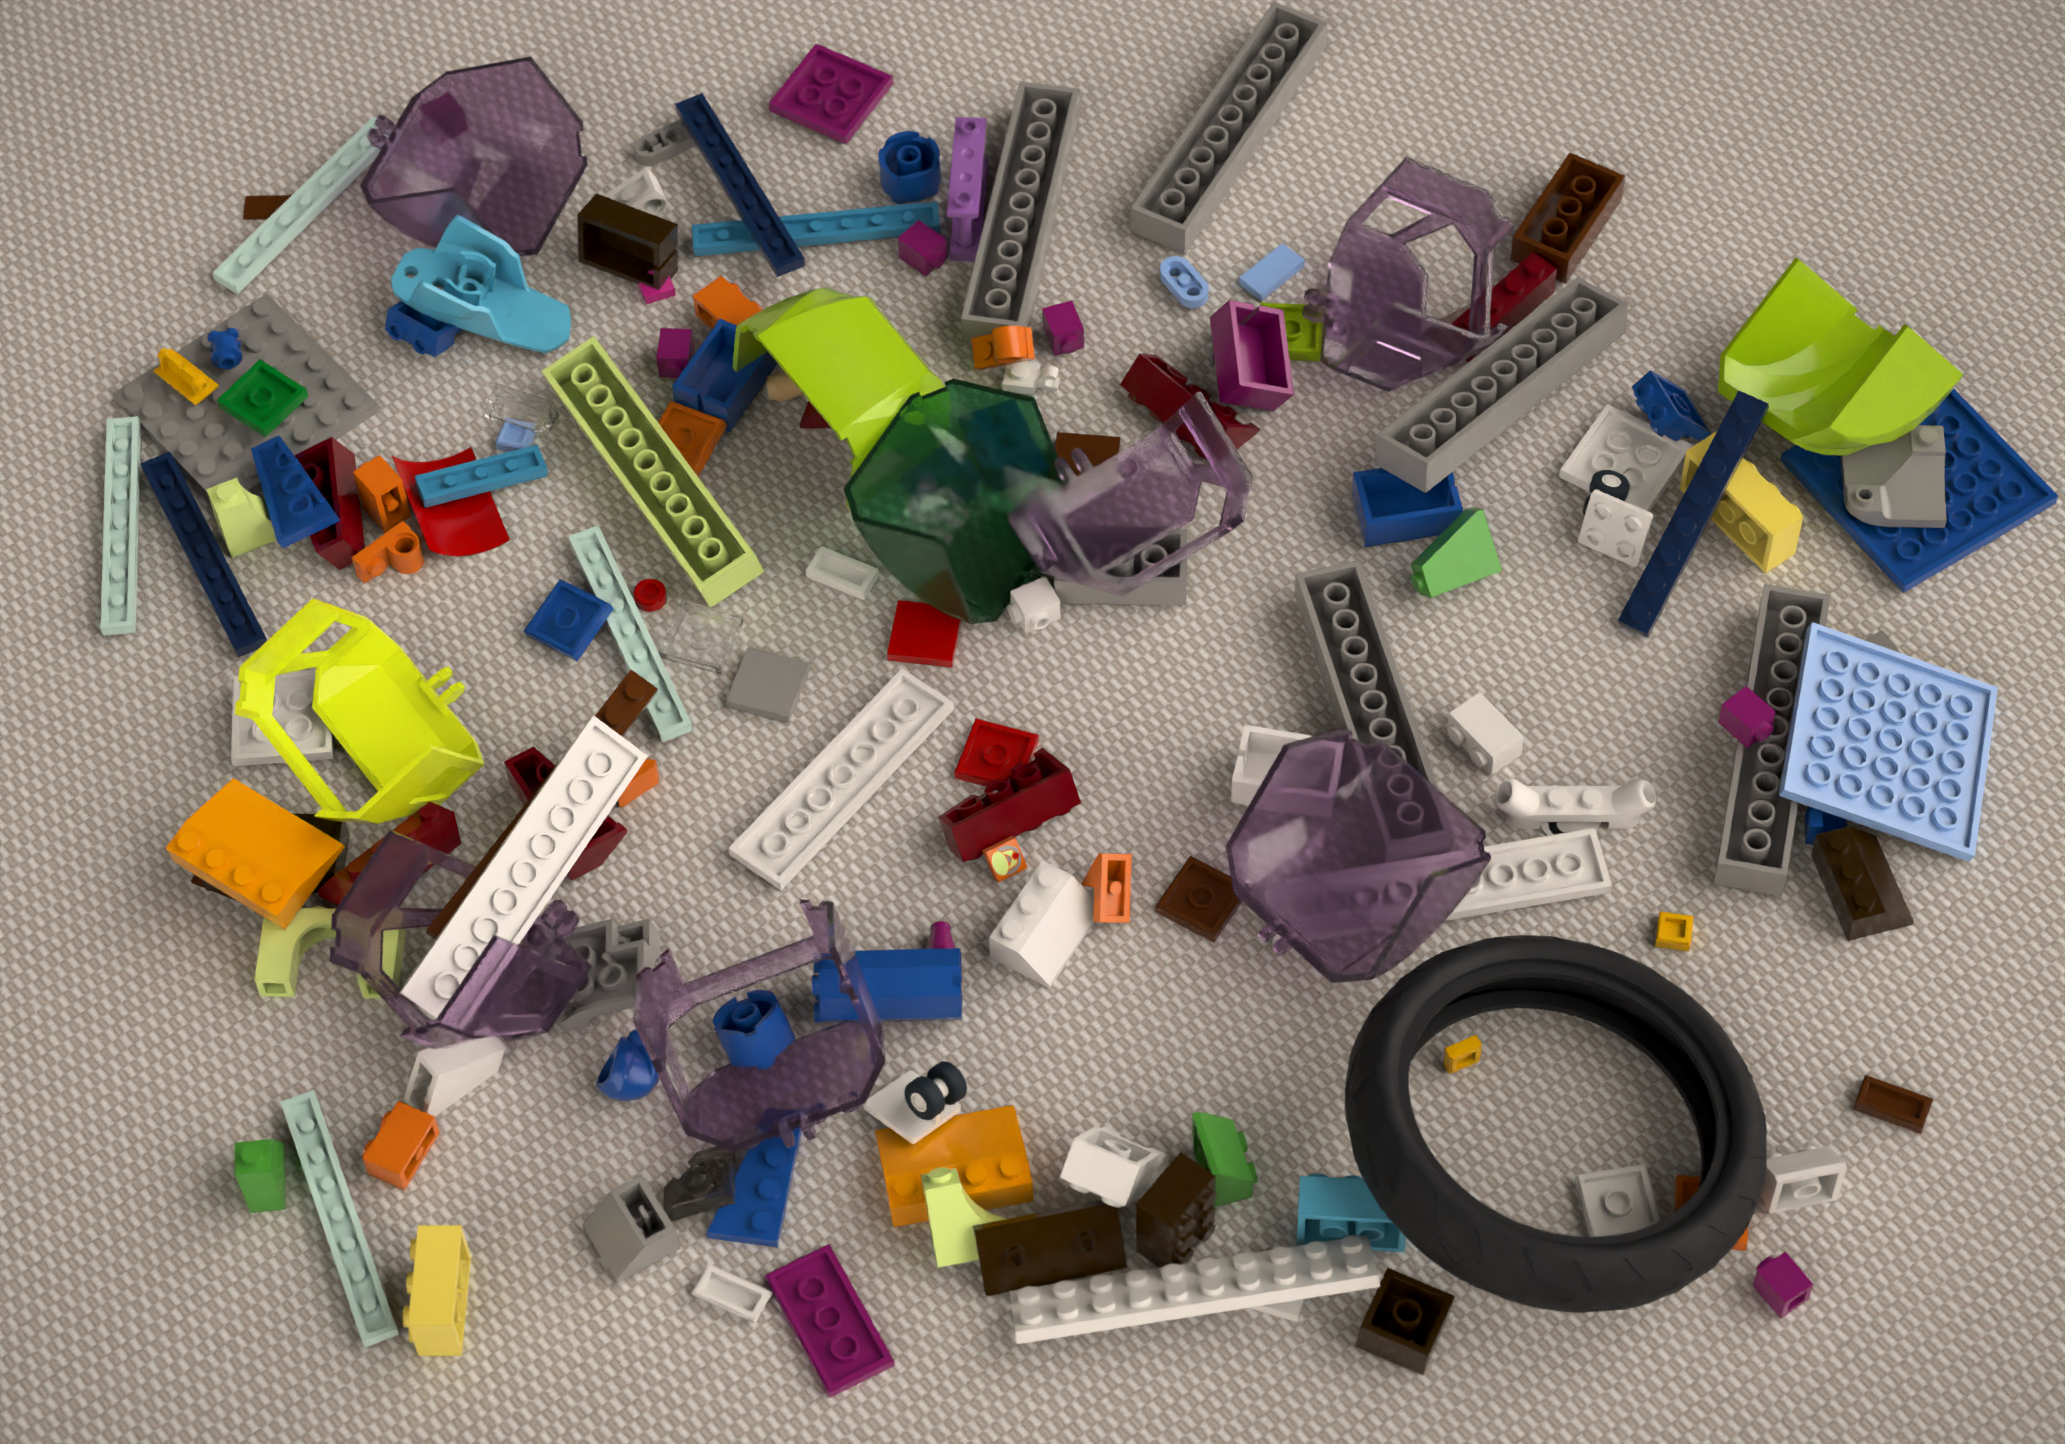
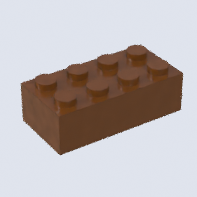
[1510,153,1625,284]

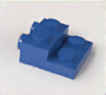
[385,301,463,357]
[1631,370,1712,442]

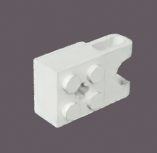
[1060,1126,1170,1207]

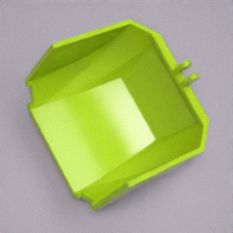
[1718,257,1963,455]
[732,287,950,509]

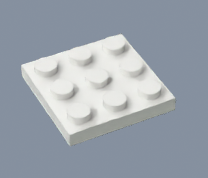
[1559,404,1692,512]
[231,670,334,767]

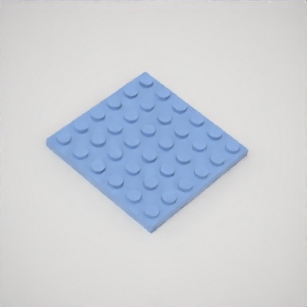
[1779,622,1998,862]

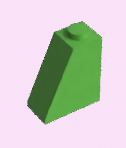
[1411,507,1502,598]
[235,1139,286,1213]

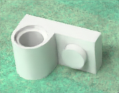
[603,167,667,216]

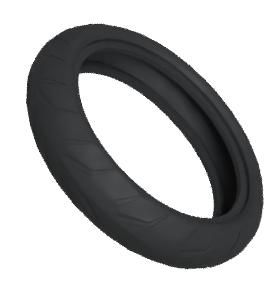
[1345,935,1767,1313]

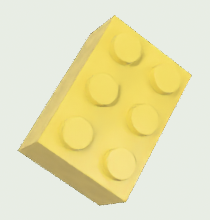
[403,1225,471,1356]

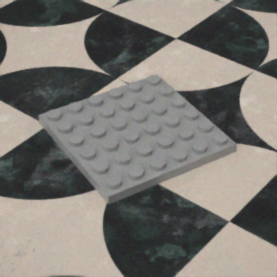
[113,293,379,498]

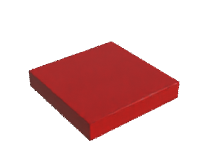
[887,600,963,668]
[954,718,1039,787]

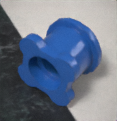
[207,328,243,370]

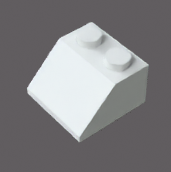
[1761,1146,1847,1214]

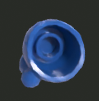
[596,1029,661,1101]

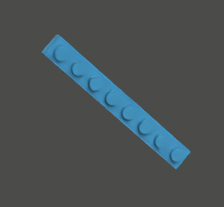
[692,201,941,257]

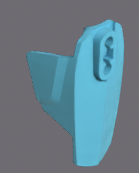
[391,215,571,354]

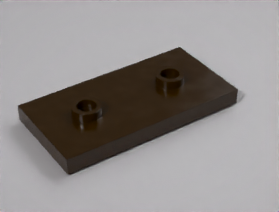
[973,1200,1127,1297]

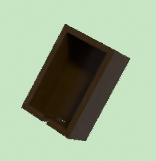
[577,193,678,290]
[1136,1152,1217,1268]

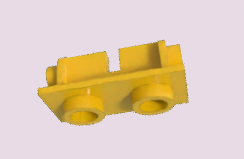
[153,348,219,406]

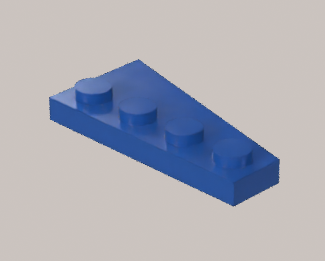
[251,435,341,548]
[706,1110,804,1248]

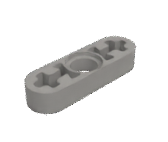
[634,119,697,167]

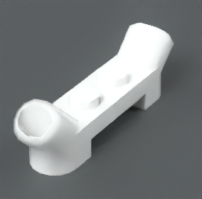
[1495,778,1656,829]

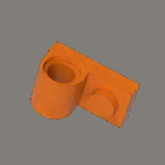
[971,326,1035,370]
[351,521,424,584]

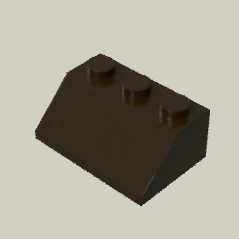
[1811,826,1914,941]

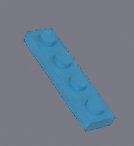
[414,445,548,508]

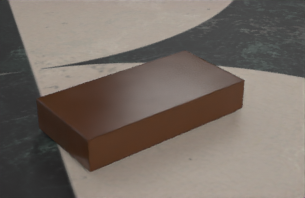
[1853,1075,1933,1134]

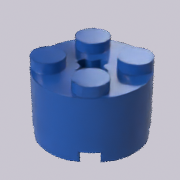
[878,131,941,204]
[713,990,795,1070]

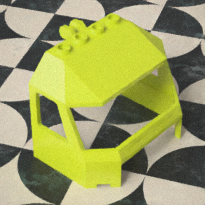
[235,598,485,824]

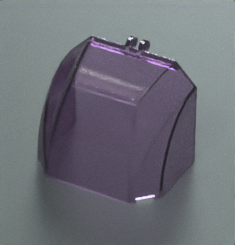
[360,56,588,257]
[1226,728,1491,983]

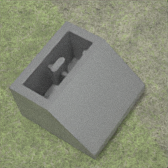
[583,1175,680,1283]

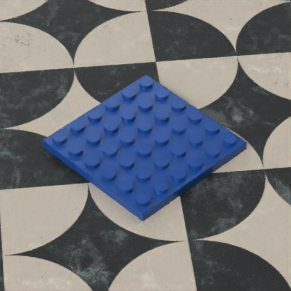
[1780,389,2058,593]

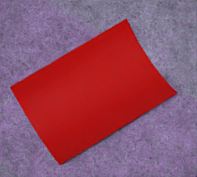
[391,447,510,556]

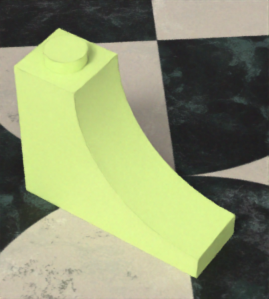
[206,478,277,558]
[921,1167,1007,1268]

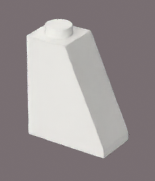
[404,1025,506,1116]

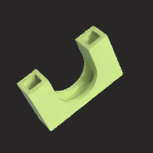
[254,906,407,999]

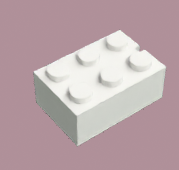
[1231,724,1345,819]

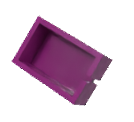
[1210,300,1294,411]

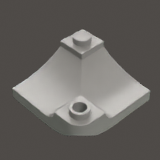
[1840,425,1947,528]
[547,918,660,1031]

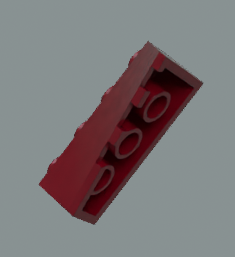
[1424,252,1557,362]
[1120,353,1260,461]
[294,437,365,570]
[504,746,628,881]
[938,747,1081,863]
[317,801,462,918]

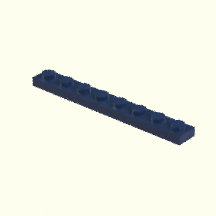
[675,93,805,277]
[1618,390,1769,638]
[140,451,267,658]

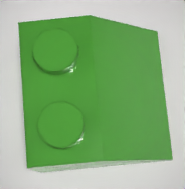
[1192,1112,1258,1207]

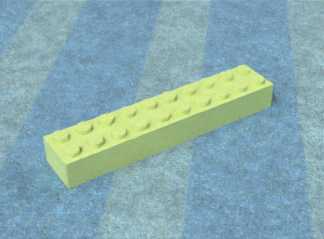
[542,336,764,608]

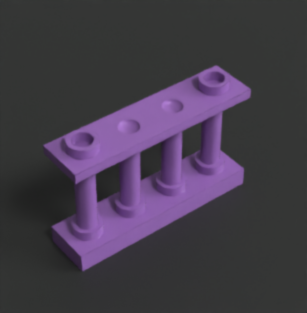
[947,117,989,262]

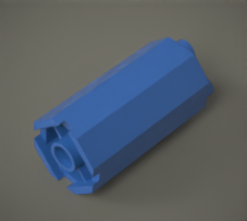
[812,948,963,1023]

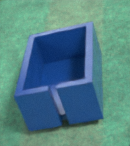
[672,319,778,432]
[1352,468,1463,547]

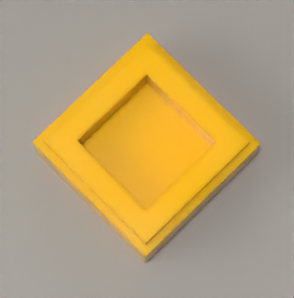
[1655,911,1694,952]
[1443,1035,1482,1074]

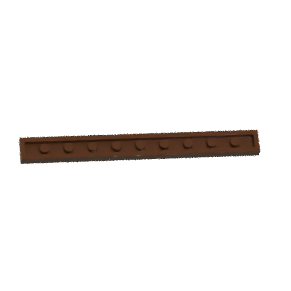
[426,669,658,940]

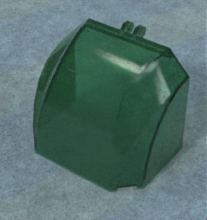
[843,378,1068,624]

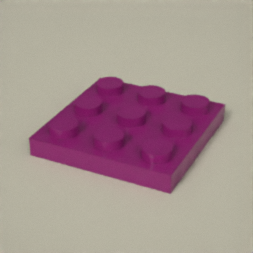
[769,43,894,145]

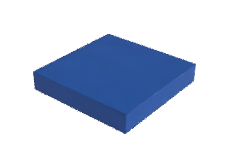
[523,579,614,662]

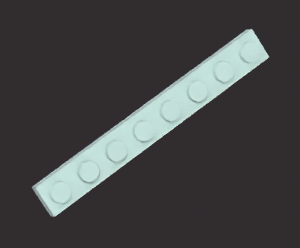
[212,116,398,294]
[100,416,141,636]
[568,525,693,742]
[280,1090,399,1348]

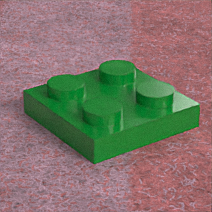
[217,359,309,438]

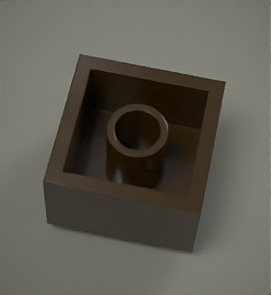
[1355,1267,1455,1375]

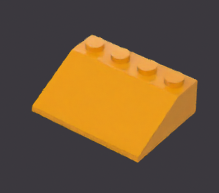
[165,778,345,930]
[875,1105,1034,1227]

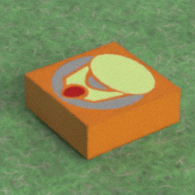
[982,836,1028,883]

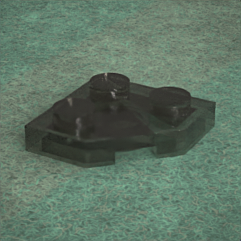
[663,1142,735,1222]

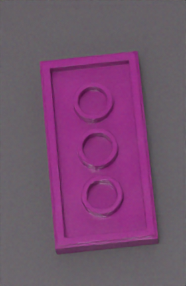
[765,1244,895,1398]

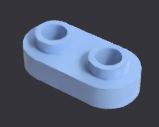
[1160,256,1209,309]

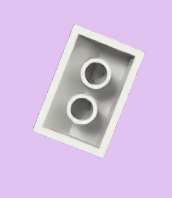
[989,860,1094,988]

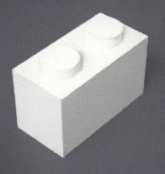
[1447,692,1524,775]

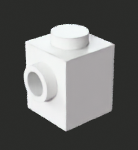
[1008,576,1061,634]

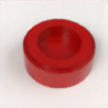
[633,579,667,612]

